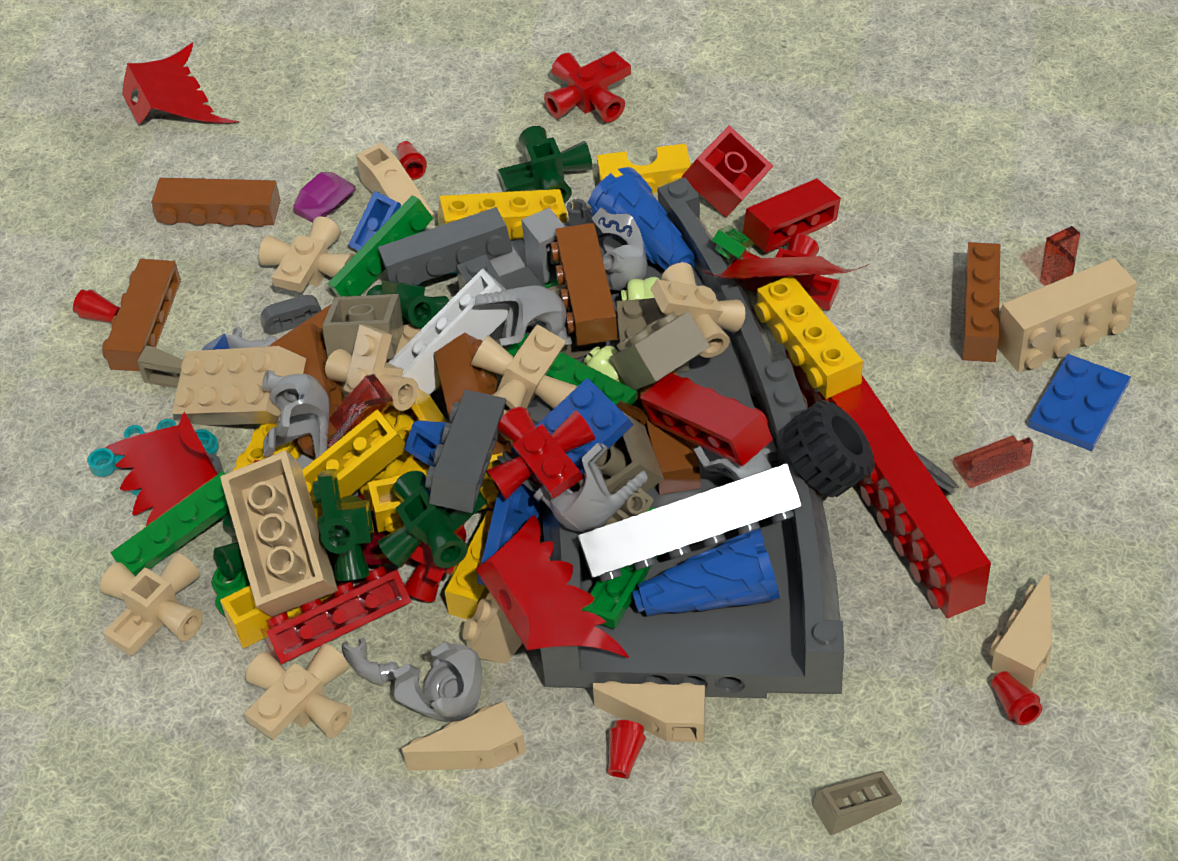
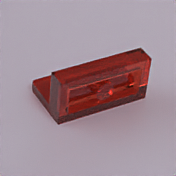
[1040,226,1080,286]
[327,374,394,447]
[953,435,1034,488]

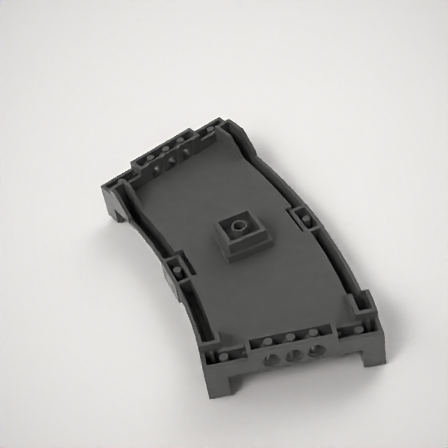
[456,177,844,699]

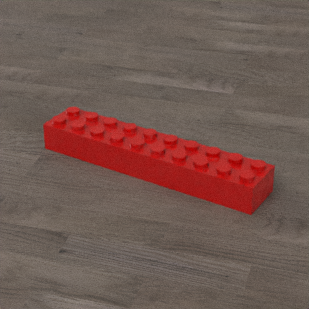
[785,348,991,618]

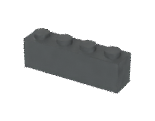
[378,207,513,285]
[425,389,506,513]

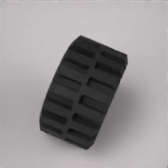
[783,400,875,498]

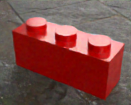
[742,178,841,253]

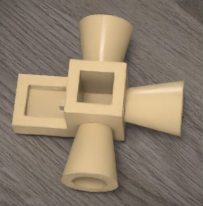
[259,217,355,293]
[650,263,745,358]
[471,324,578,414]
[325,325,418,429]
[100,553,203,657]
[244,643,352,740]

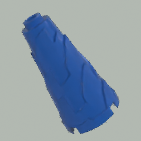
[587,167,695,270]
[633,528,781,616]

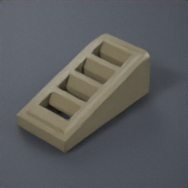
[137,345,183,388]
[812,771,902,835]

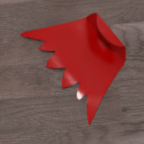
[122,42,239,124]
[702,256,870,293]
[105,411,218,526]
[476,515,629,658]

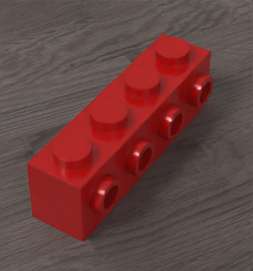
[640,372,773,466]
[260,566,412,664]

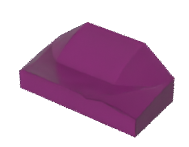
[293,172,356,223]

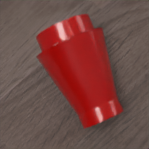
[396,141,427,180]
[73,289,120,324]
[991,671,1042,726]
[607,720,646,779]

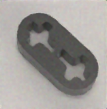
[261,295,321,335]

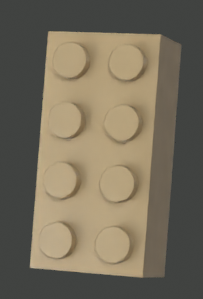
[997,258,1137,372]
[172,346,306,425]
[220,450,338,617]

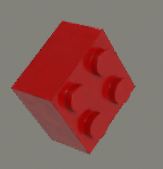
[682,125,774,218]

